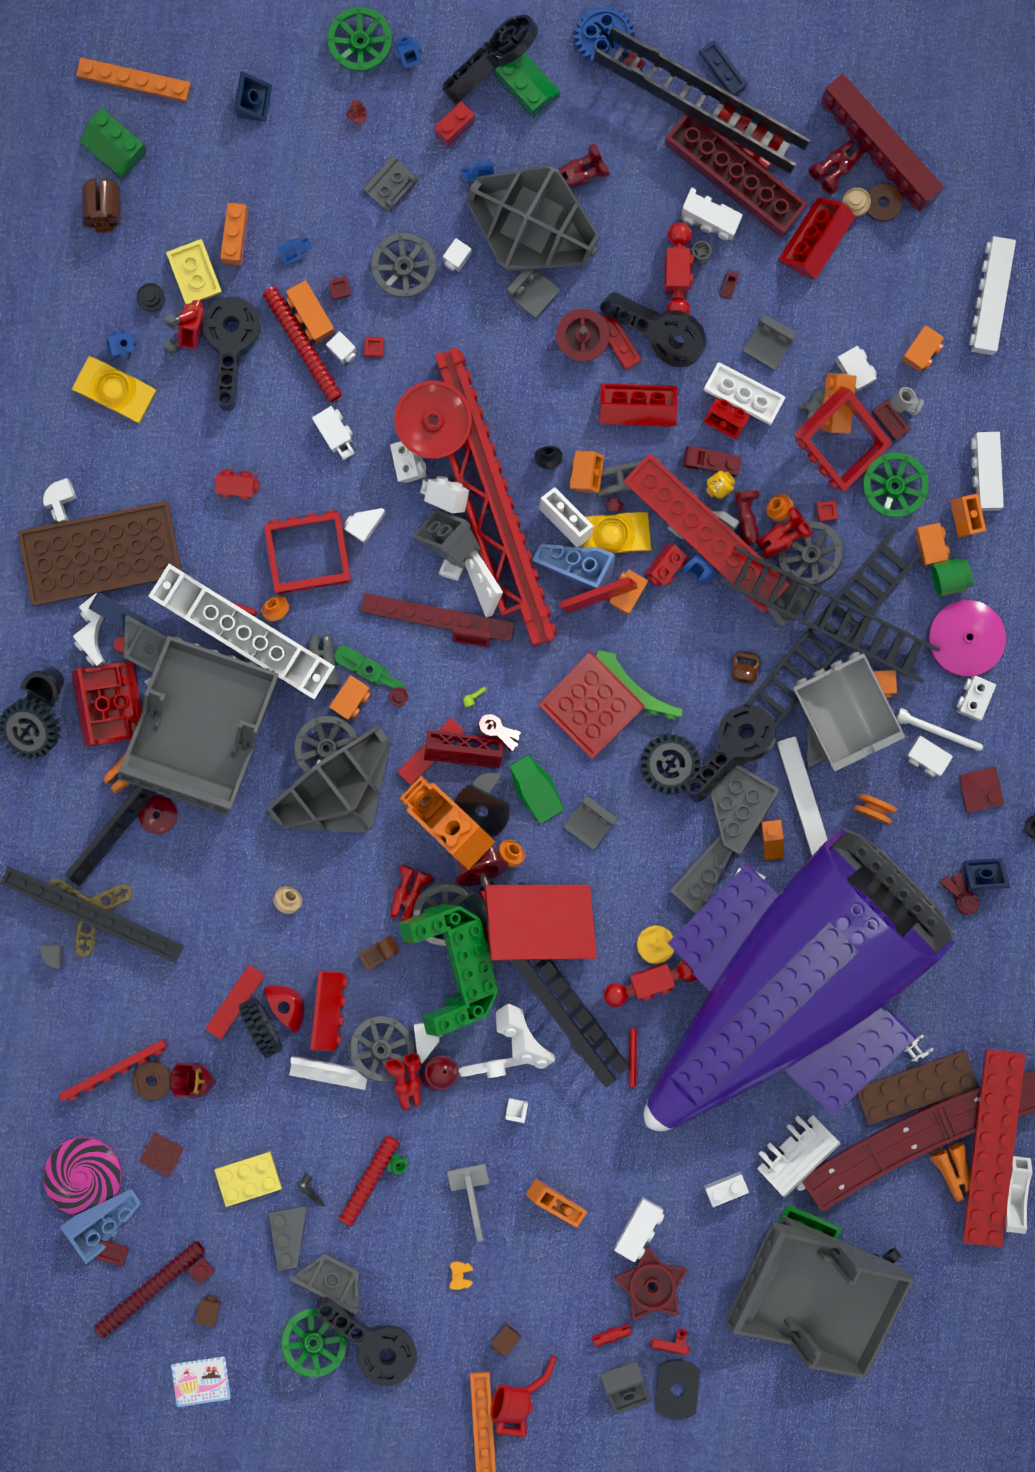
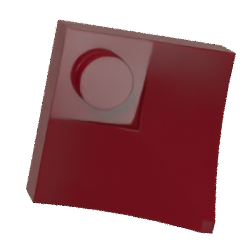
[959,767,1005,813]

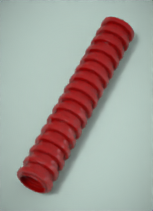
[338,1135,400,1226]

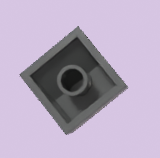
[601,1361,652,1414]

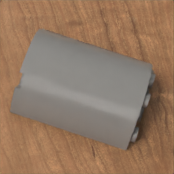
[794,651,905,771]

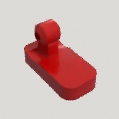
[649,1329,690,1356]

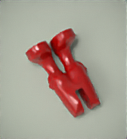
[757,506,813,559]
[390,864,434,921]
[385,1053,422,1110]

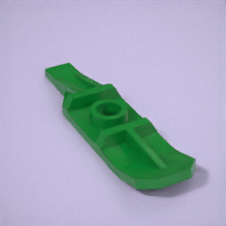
[334,645,405,689]

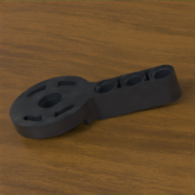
[442,14,538,103]
[600,292,707,367]
[203,297,261,411]
[686,706,776,802]
[316,1297,417,1386]

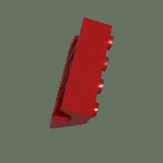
[71,661,142,747]

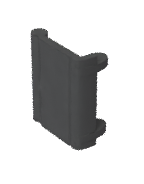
[362,156,419,212]

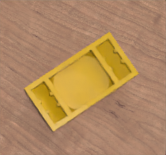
[72,356,157,424]
[574,512,651,554]

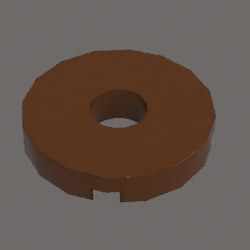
[867,183,903,222]
[133,1061,171,1100]

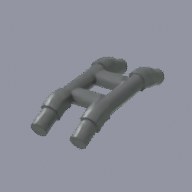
[598,458,661,497]

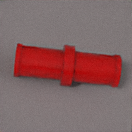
[591,1323,632,1348]

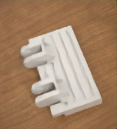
[757,1115,840,1198]

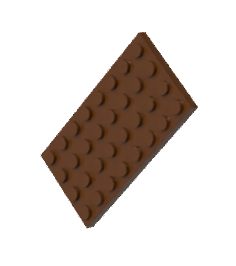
[18,501,182,606]

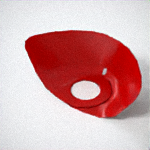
[264,985,305,1033]

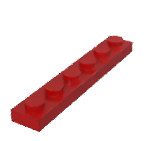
[58,1039,168,1102]

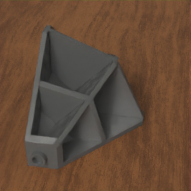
[466,165,600,271]
[267,725,391,833]

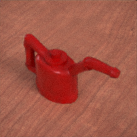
[491,1356,557,1438]

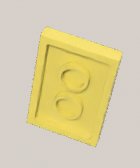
[166,239,222,304]
[215,1151,282,1207]

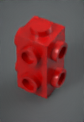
[215,469,260,499]
[644,544,688,586]

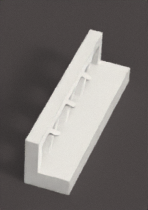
[289,1056,367,1090]

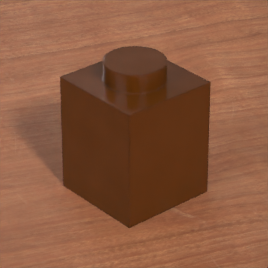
[195,1295,222,1327]
[491,1322,521,1357]

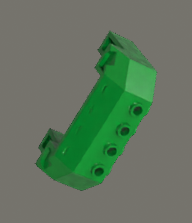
[399,904,498,1037]

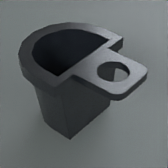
[20,668,64,707]

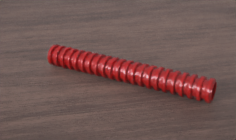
[262,286,343,402]

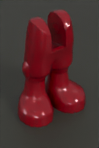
[808,139,864,195]
[558,143,610,188]
[734,490,759,545]

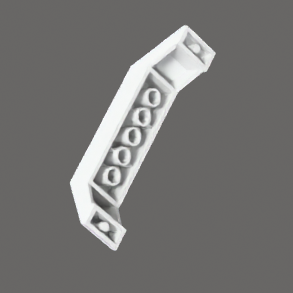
[148,564,335,700]

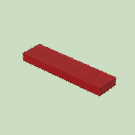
[560,577,638,613]
[397,718,465,785]
[205,965,265,1039]

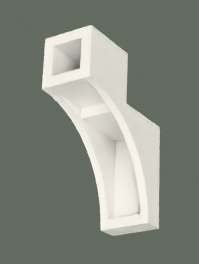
[73,593,106,667]
[496,1004,555,1069]
[1005,1156,1033,1234]

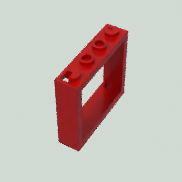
[793,386,892,492]
[264,510,352,595]

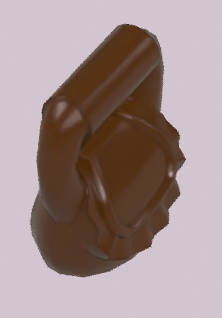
[731,651,761,684]

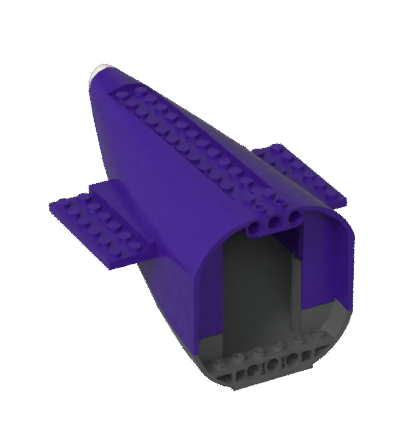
[644,828,955,1131]

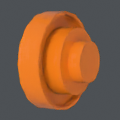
[766,494,794,522]
[261,596,289,621]
[497,840,525,867]

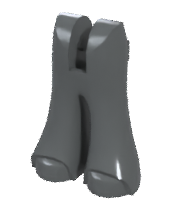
[309,634,341,688]

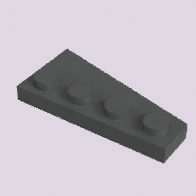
[669,834,733,914]

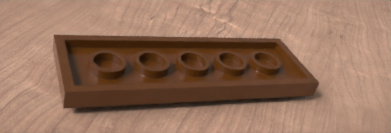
[857,1050,978,1125]

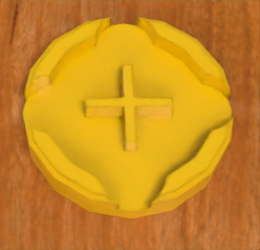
[637,925,674,964]

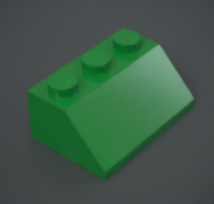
[495,53,561,118]
[80,108,147,179]
[776,1204,842,1239]

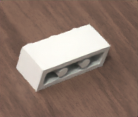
[539,487,594,548]
[614,1197,664,1262]

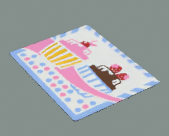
[171,1357,231,1407]

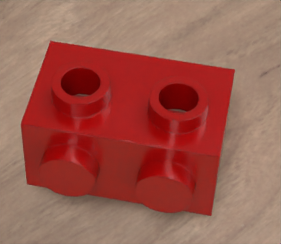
[703,398,750,440]

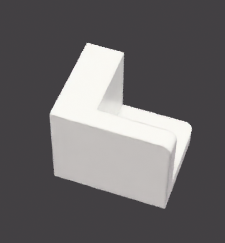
[505,1098,528,1123]

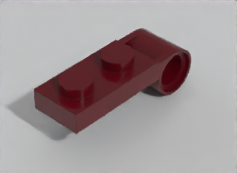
[683,446,742,476]

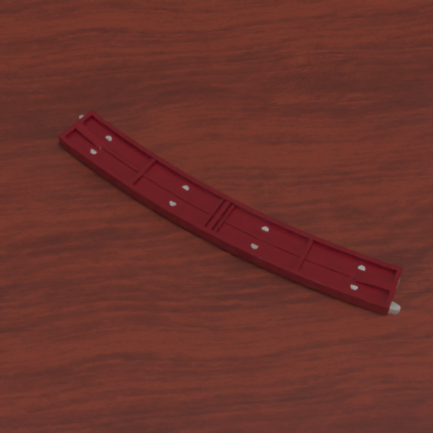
[797,1069,1035,1212]

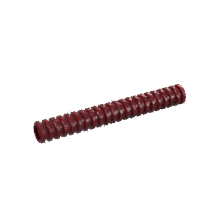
[94,1240,205,1339]

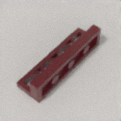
[424,730,503,769]

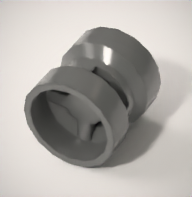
[691,241,711,264]

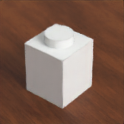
[443,238,472,272]
[326,331,357,365]

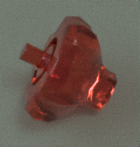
[346,100,367,123]

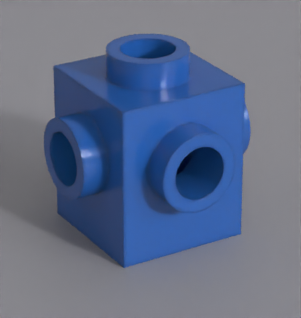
[393,36,422,68]
[105,329,136,358]

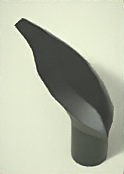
[296,1174,325,1207]

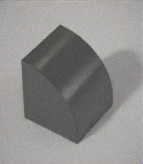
[472,773,501,794]
[40,945,64,969]

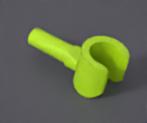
[463,687,487,708]

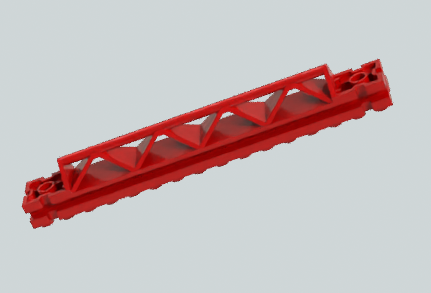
[435,347,557,648]

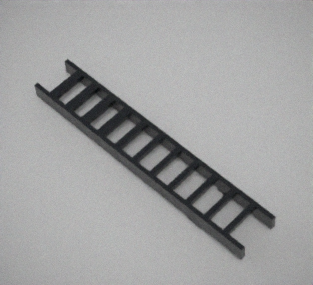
[593,26,810,174]
[744,529,922,728]
[717,546,940,683]
[465,880,630,1088]

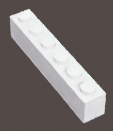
[969,236,1016,355]

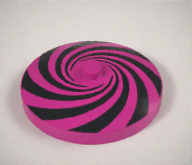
[44,1137,122,1215]

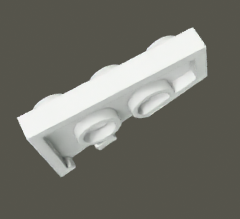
[464,549,503,618]

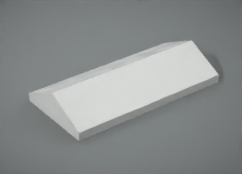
[703,362,785,425]

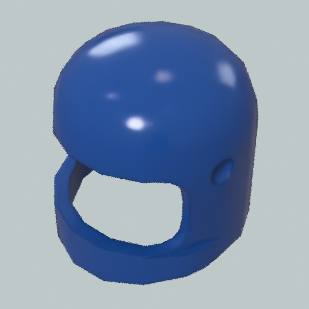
[682,553,717,583]

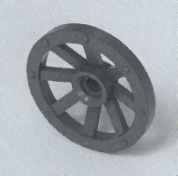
[371,233,436,298]
[778,522,844,586]
[294,716,358,773]
[413,882,478,946]
[349,1016,414,1083]

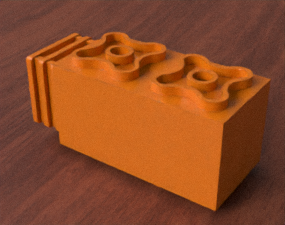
[399,776,495,870]

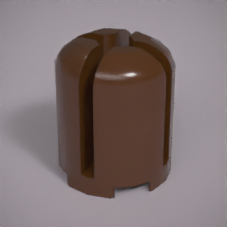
[82,178,121,233]

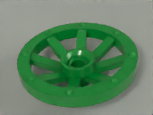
[328,7,392,72]
[863,452,929,518]
[280,1309,347,1377]

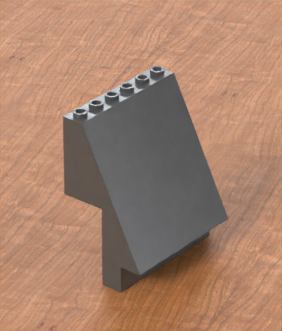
[118,636,279,817]
[725,1216,914,1379]

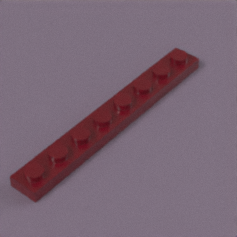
[361,593,514,642]

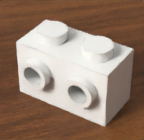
[390,441,427,483]
[956,676,996,721]

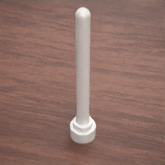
[895,708,983,751]

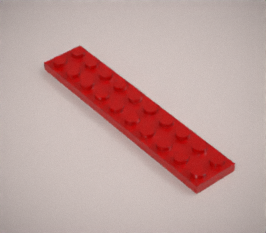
[623,453,790,613]
[962,1048,1026,1247]

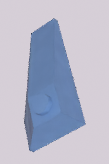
[532,544,615,590]
[60,1189,141,1264]

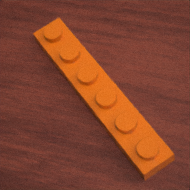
[76,57,191,102]
[470,1371,496,1472]

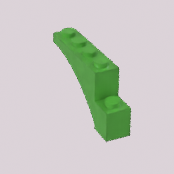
[596,650,683,720]

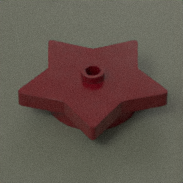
[614,1246,687,1320]

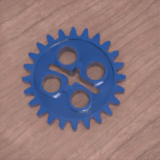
[574,5,635,66]

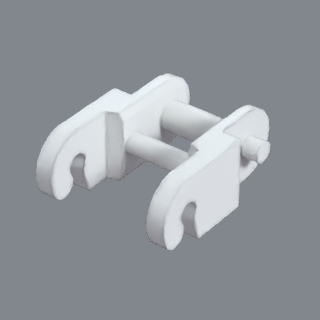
[904,1034,934,1062]

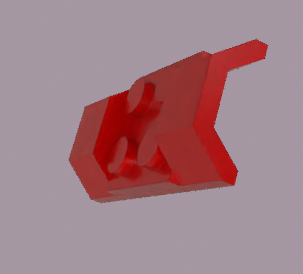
[717,105,784,169]

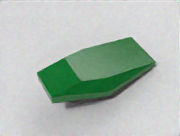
[509,754,564,824]

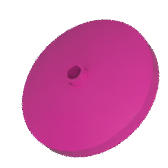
[928,600,1006,677]

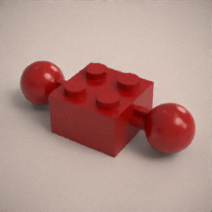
[664,222,694,314]
[603,960,698,1008]

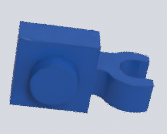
[461,162,494,181]
[277,237,312,266]

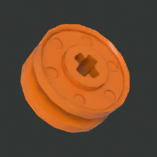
[853,793,898,825]

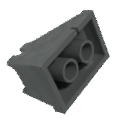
[412,510,481,569]

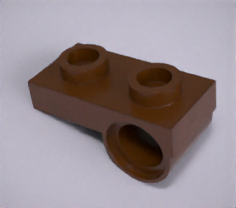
[358,935,401,971]

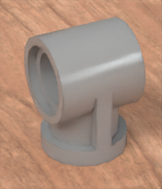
[890,387,924,416]

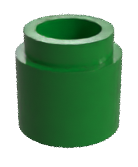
[931,558,973,598]

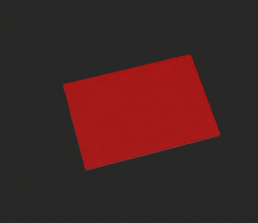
[485,885,597,961]

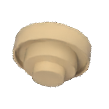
[843,188,871,217]
[273,886,302,914]

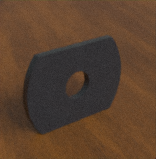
[454,784,510,837]
[655,1360,700,1420]

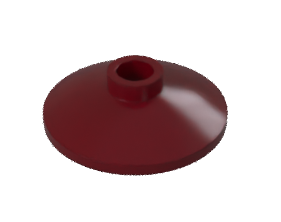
[139,796,177,834]

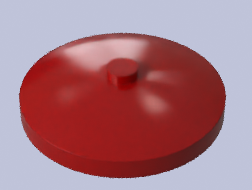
[394,381,472,459]

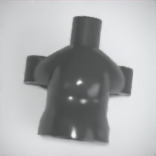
[799,390,825,420]

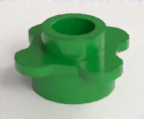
[387,1154,409,1175]

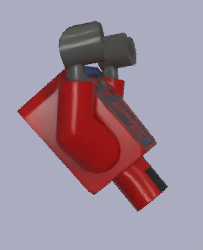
[164,300,204,354]

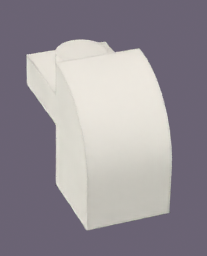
[43,478,77,523]

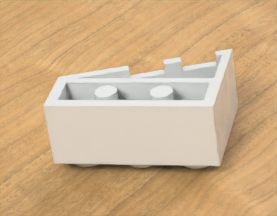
[680,187,743,240]

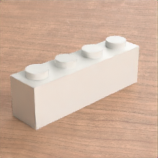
[971,432,1004,511]

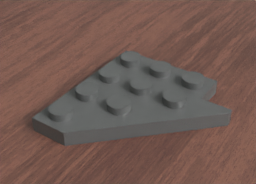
[706,764,780,856]

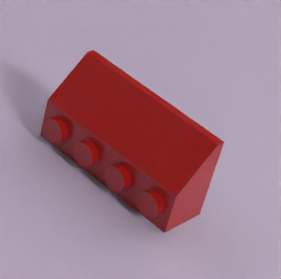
[778,197,856,279]
[600,383,678,427]
[310,970,348,1051]

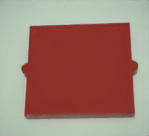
[139,1132,184,1177]

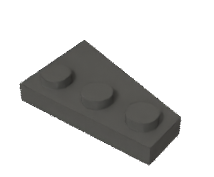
[268,1205,307,1271]

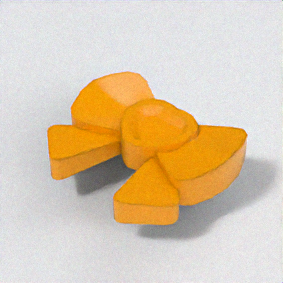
[449,1261,473,1290]

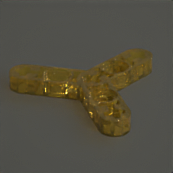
[49,878,133,956]

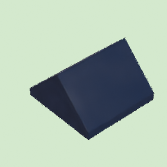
[234,71,272,121]
[964,858,1010,891]

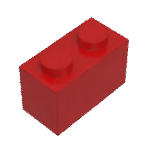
[434,101,475,147]

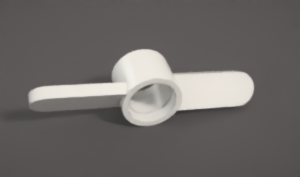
[459,1058,527,1078]

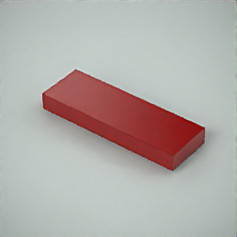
[603,316,642,371]

